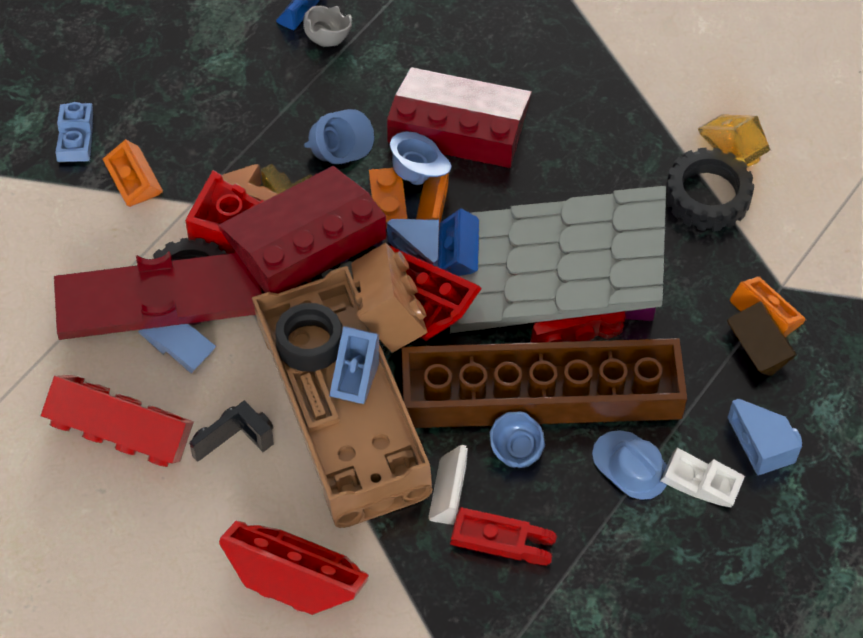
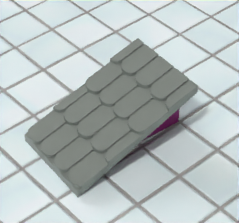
[450,186,666,333]

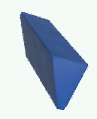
[276,0,319,31]
[438,209,479,276]

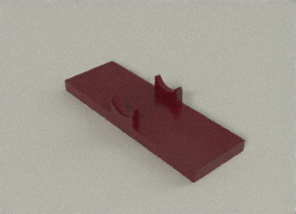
[54,251,262,340]

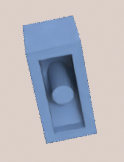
[728,399,802,476]

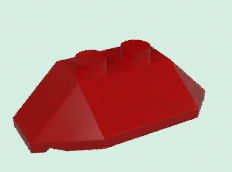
[388,245,482,341]
[219,521,369,615]

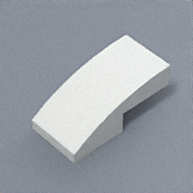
[660,448,745,508]

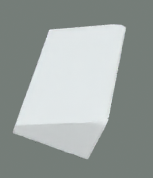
[429,445,468,525]

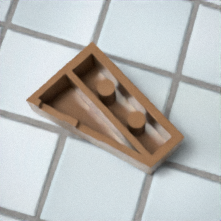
[351,243,428,353]

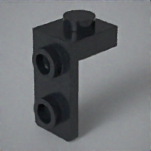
[189,400,274,462]

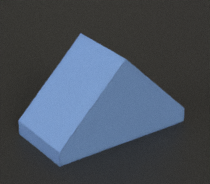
[387,219,439,267]
[329,326,379,404]

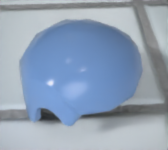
[490,411,545,468]

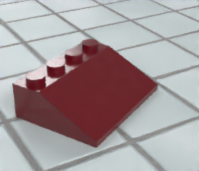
[387,67,532,168]
[218,166,386,294]

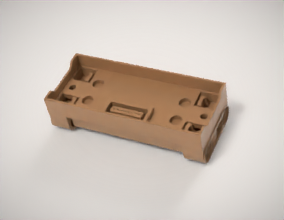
[252,266,433,528]

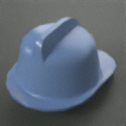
[304,109,374,164]
[390,132,452,185]
[592,430,667,500]

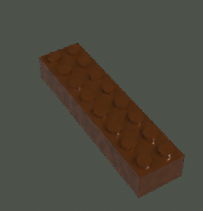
[402,338,687,428]

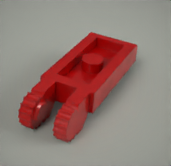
[530,311,626,343]
[451,507,557,566]

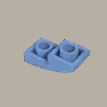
[56,102,93,162]
[138,324,216,374]

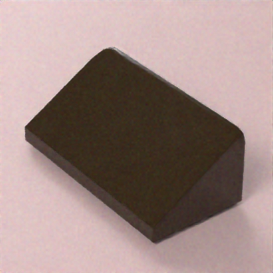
[727,302,797,376]

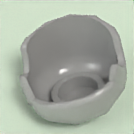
[303,5,352,47]

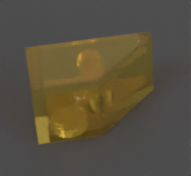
[698,114,771,167]

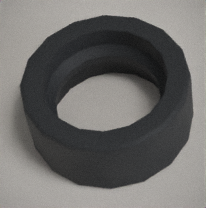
[275,303,342,372]

